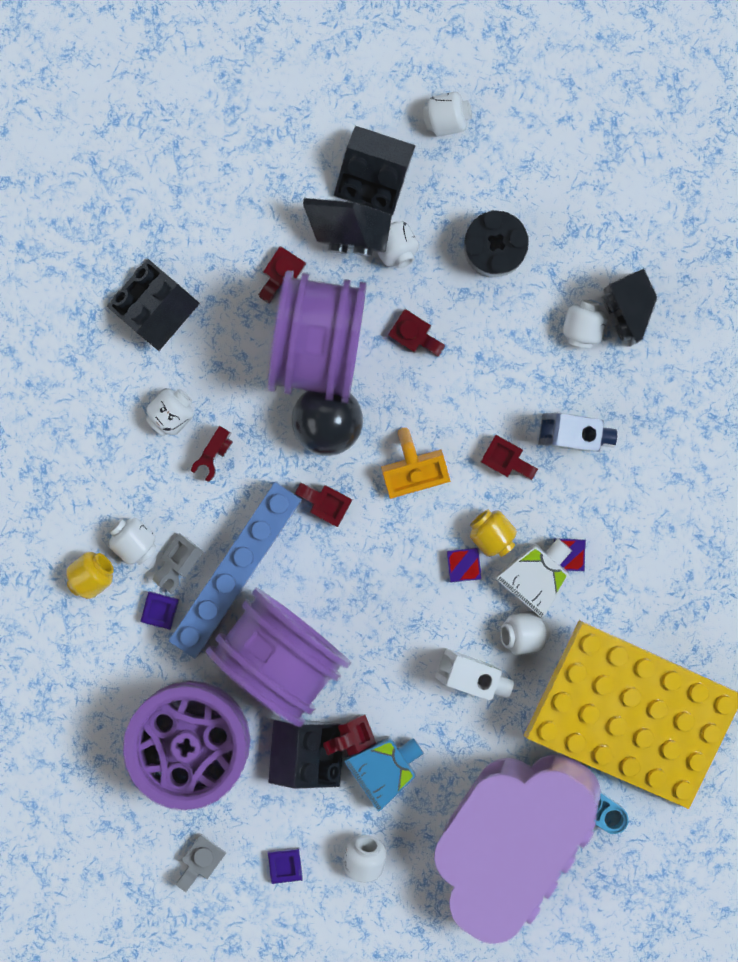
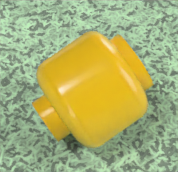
[470,509,517,557]
[66,552,114,599]

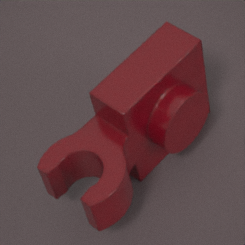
[258,246,307,304]
[388,309,445,357]
[191,426,233,482]
[480,435,538,480]
[295,482,353,527]
[323,714,376,756]

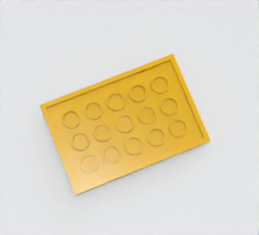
[523,620,738,809]

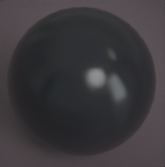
[292,391,363,456]

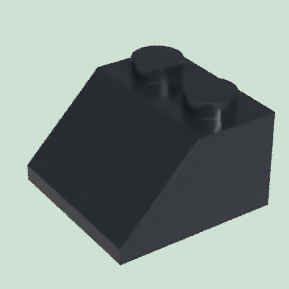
[303,198,392,257]

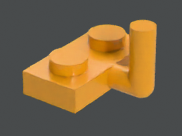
[381,427,451,499]

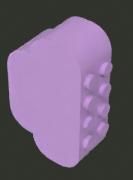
[435,754,600,944]

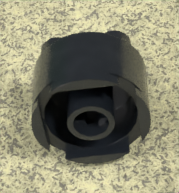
[464,210,529,277]

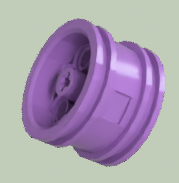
[268,270,367,403]
[205,587,351,727]
[123,681,251,810]

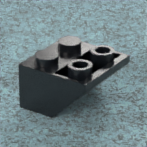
[333,125,416,215]
[107,258,200,351]
[601,268,658,346]
[268,720,343,789]

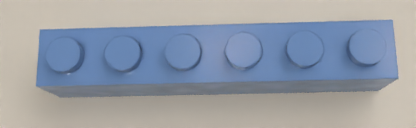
[169,482,303,659]

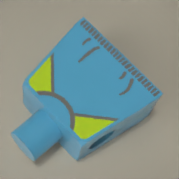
[344,737,424,812]

